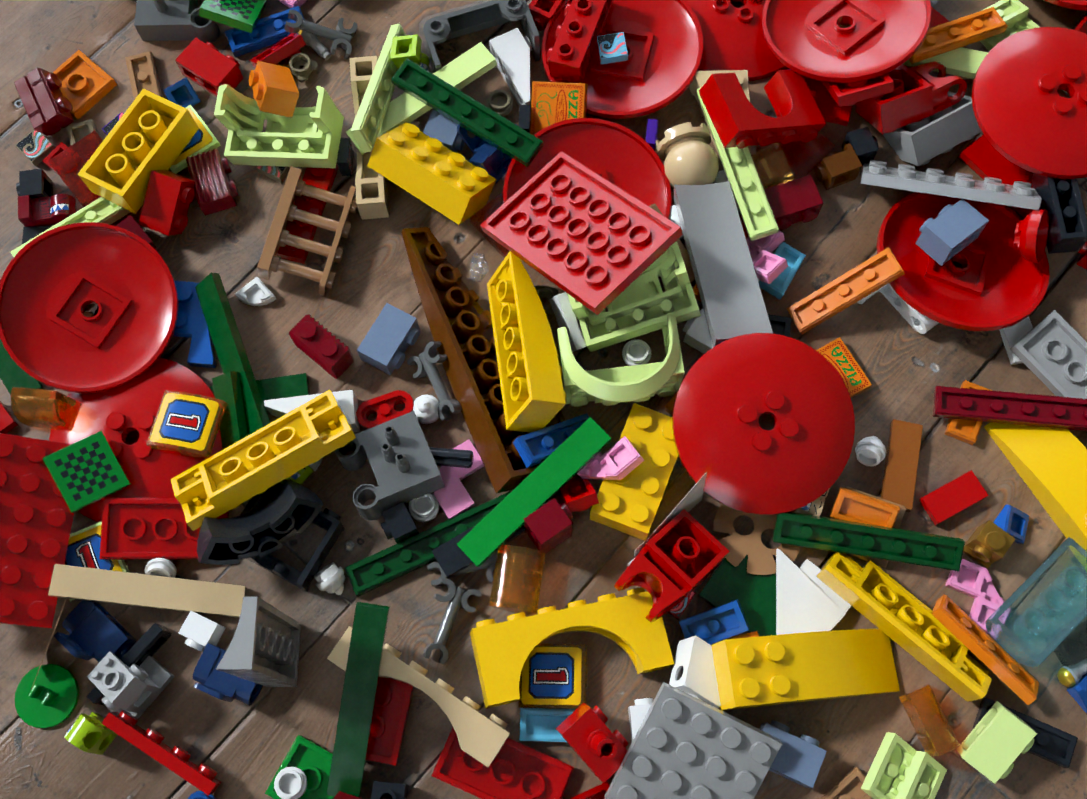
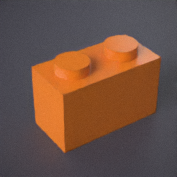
[249,61,300,118]

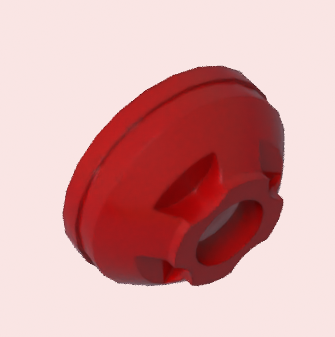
[1014,209,1049,263]

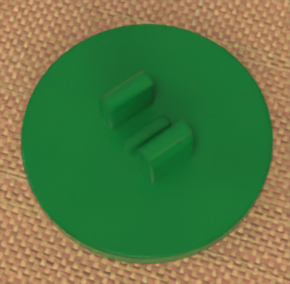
[15,664,79,728]

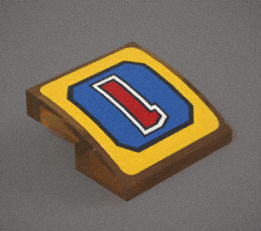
[146,390,227,458]
[518,643,587,709]

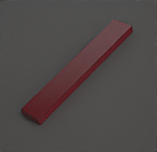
[933,386,1087,431]

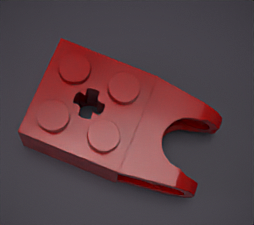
[855,61,967,134]
[614,509,730,623]

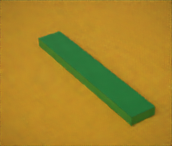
[457,417,612,567]

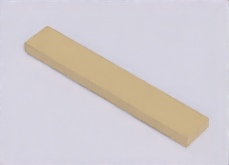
[48,564,246,618]

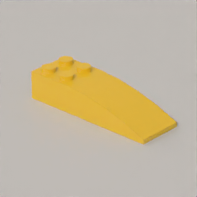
[487,251,566,433]
[984,422,1087,565]
[711,628,900,710]

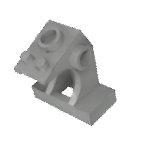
[87,651,175,719]

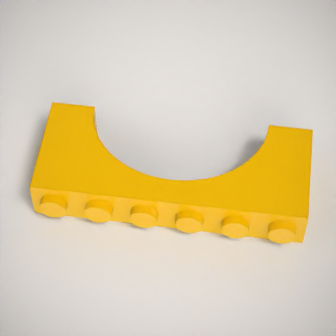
[470,587,674,709]

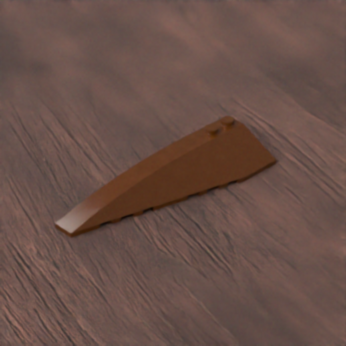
[401,227,565,494]

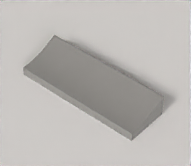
[674,181,773,347]
[216,597,301,687]

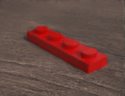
[277,163,339,264]
[101,710,221,796]

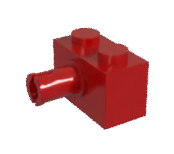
[555,702,629,783]

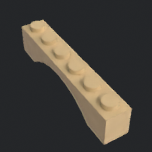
[350,56,389,220]
[327,626,510,768]

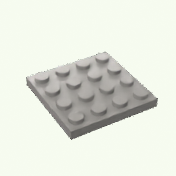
[604,682,782,799]

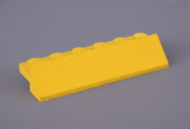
[170,390,356,531]
[816,552,992,702]

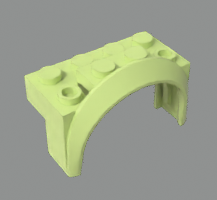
[214,84,344,168]
[567,242,701,352]
[557,315,685,407]

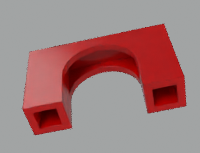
[698,70,826,148]

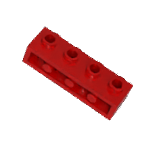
[546,0,613,83]

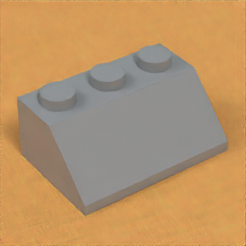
[882,91,982,166]

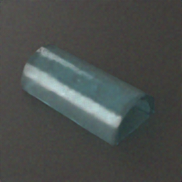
[985,537,1087,668]

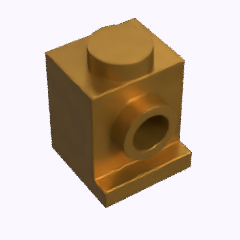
[963,520,1015,569]

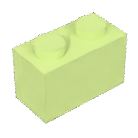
[956,701,1037,784]

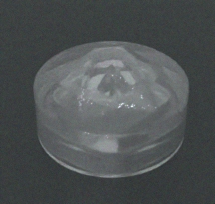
[470,253,489,282]

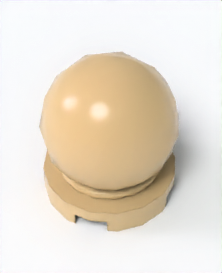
[656,122,719,188]

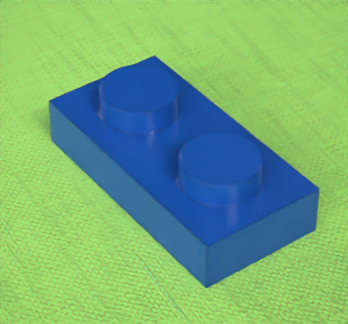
[679,599,750,644]

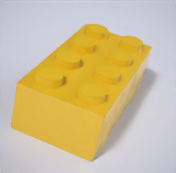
[78,89,199,214]
[367,122,497,225]
[590,403,678,541]

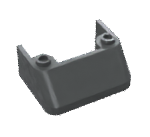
[419,0,540,73]

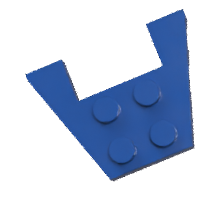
[173,281,216,368]

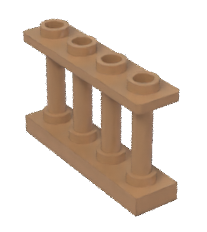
[257,166,357,296]

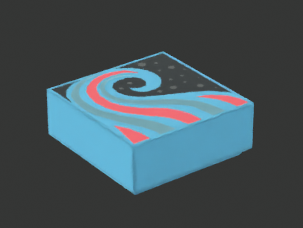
[597,32,628,65]

